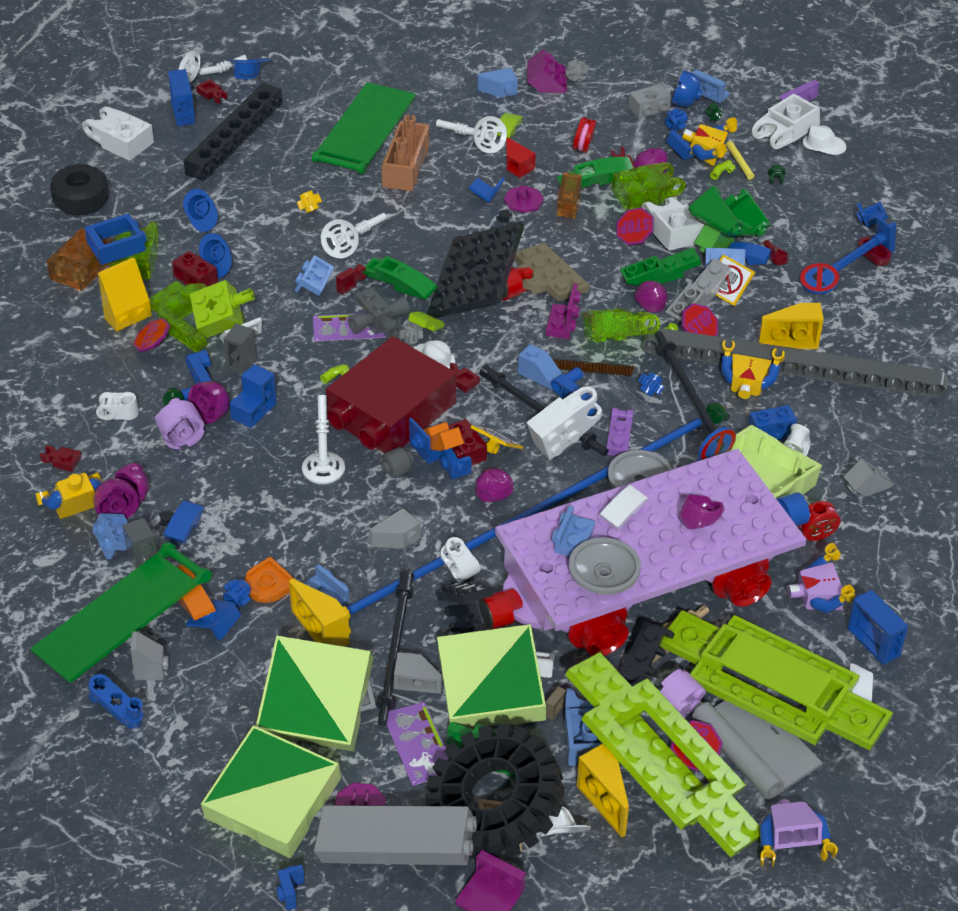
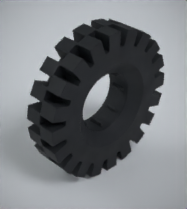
[425,724,565,860]

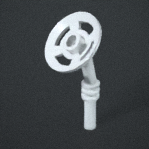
[178,51,247,83]
[436,116,507,153]
[321,213,387,258]
[302,395,345,484]

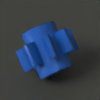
[665,107,688,132]
[638,371,664,397]
[223,579,251,608]

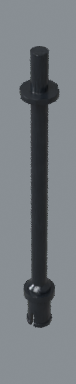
[655,331,717,434]
[479,365,609,456]
[375,570,415,726]

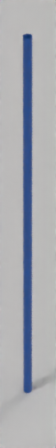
[346,418,702,615]

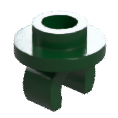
[704,102,724,122]
[767,165,786,184]
[163,387,184,406]

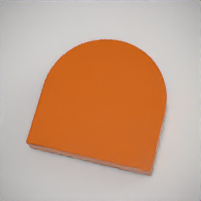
[244,556,296,603]

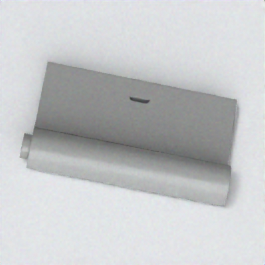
[692,700,822,800]

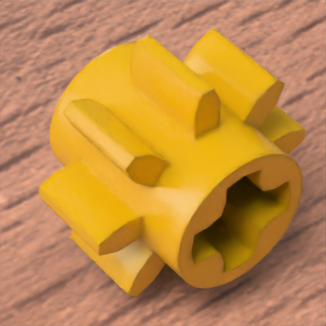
[297,190,322,213]

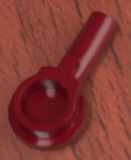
[763,240,789,266]

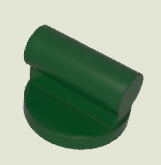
[706,403,730,424]

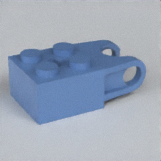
[564,688,603,766]

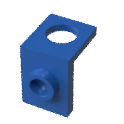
[468,177,505,203]

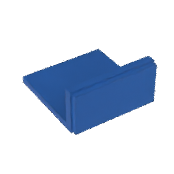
[666,130,694,160]
[409,418,441,464]
[185,600,241,640]

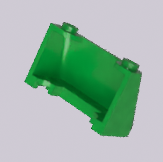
[688,186,771,237]

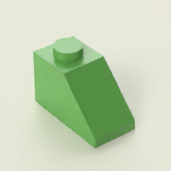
[695,223,735,253]

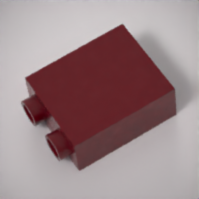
[326,336,457,453]

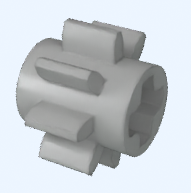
[566,60,588,82]
[399,320,423,344]

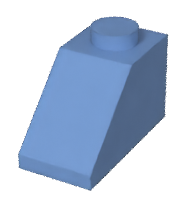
[477,68,518,97]
[518,344,562,390]

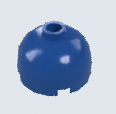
[671,70,703,107]

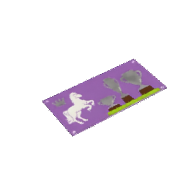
[313,313,386,341]
[387,701,449,786]

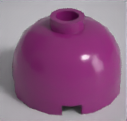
[188,381,230,424]
[93,478,139,519]

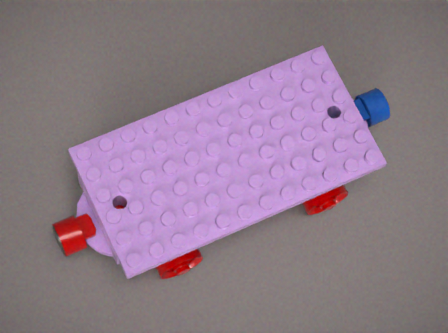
[479,449,810,656]

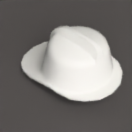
[803,126,846,155]
[414,340,455,369]
[535,807,591,838]

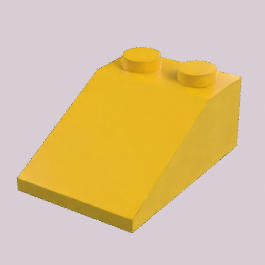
[98,257,151,332]
[758,303,824,349]
[289,579,351,647]
[577,744,629,838]

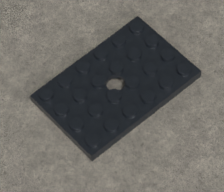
[427,221,524,318]

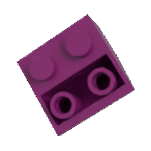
[527,49,567,93]

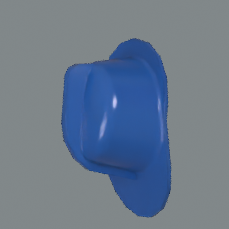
[228,58,271,80]
[183,189,218,232]
[199,233,232,278]

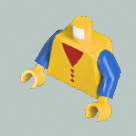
[682,117,737,166]
[721,340,785,399]
[35,472,103,519]

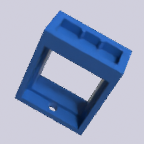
[168,69,195,126]
[84,213,147,265]
[847,590,908,665]

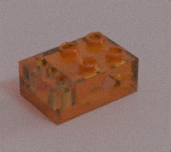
[46,227,114,291]

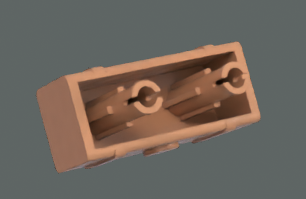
[382,115,430,191]

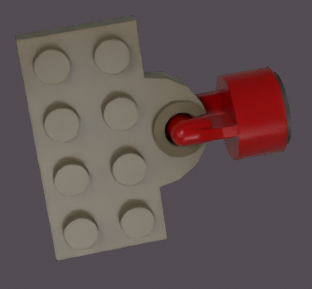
[501,243,590,301]

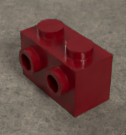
[172,251,218,291]
[448,419,487,466]

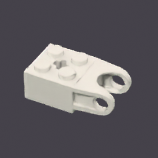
[752,94,820,149]
[82,106,154,161]
[642,197,705,250]
[526,386,602,460]

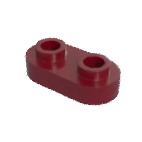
[858,237,891,266]

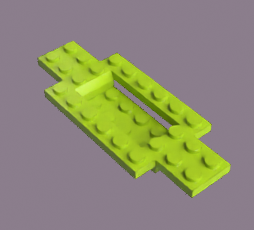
[660,610,893,751]
[565,652,760,858]

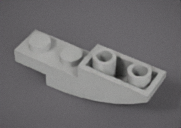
[665,258,731,323]

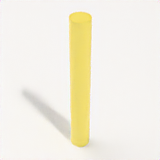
[726,141,754,180]

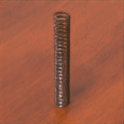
[553,358,634,377]

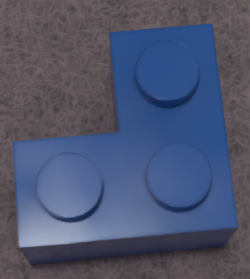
[230,364,277,428]

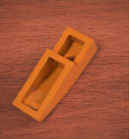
[424,422,464,451]
[177,565,215,621]

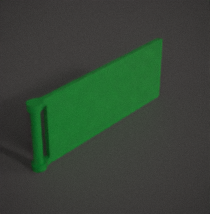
[312,82,416,174]
[31,542,212,683]

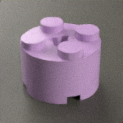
[154,398,204,449]
[660,669,707,718]

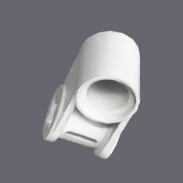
[96,392,139,420]
[784,424,811,456]
[440,537,481,582]

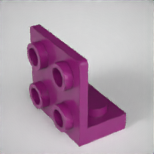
[545,283,581,339]
[455,850,526,911]

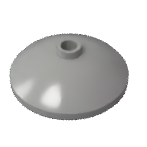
[608,450,672,488]
[569,537,641,594]

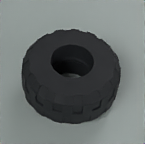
[50,164,109,215]

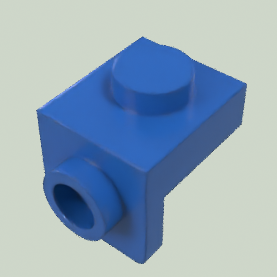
[856,201,888,228]
[439,448,472,479]
[276,865,305,910]

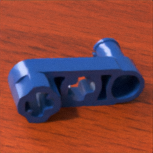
[180,350,211,401]
[551,367,598,416]
[88,674,143,729]

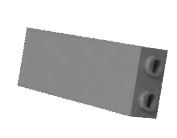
[314,806,477,865]

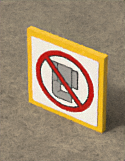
[716,254,756,306]
[471,425,524,454]

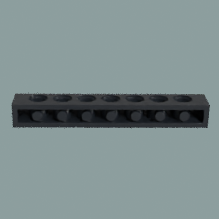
[184,83,283,181]

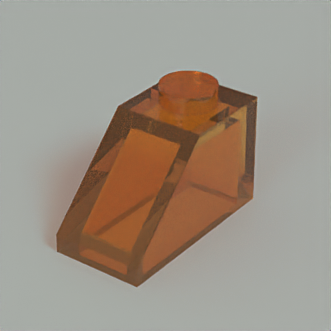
[557,172,582,219]

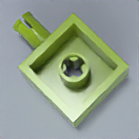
[190,280,255,338]

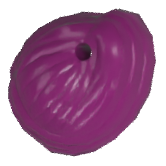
[633,148,668,177]
[634,280,668,312]
[114,463,148,503]
[475,468,514,502]
[679,495,725,529]

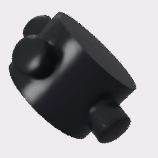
[496,210,512,223]
[158,511,174,527]

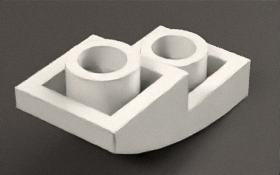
[600,485,648,530]

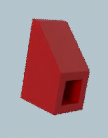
[506,138,536,178]

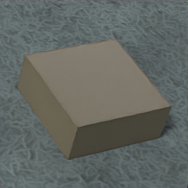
[545,686,566,721]

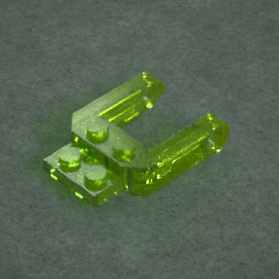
[149,281,245,352]

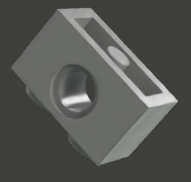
[628,84,671,119]

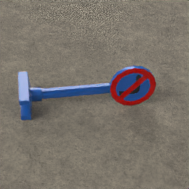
[800,214,896,294]
[695,427,736,462]

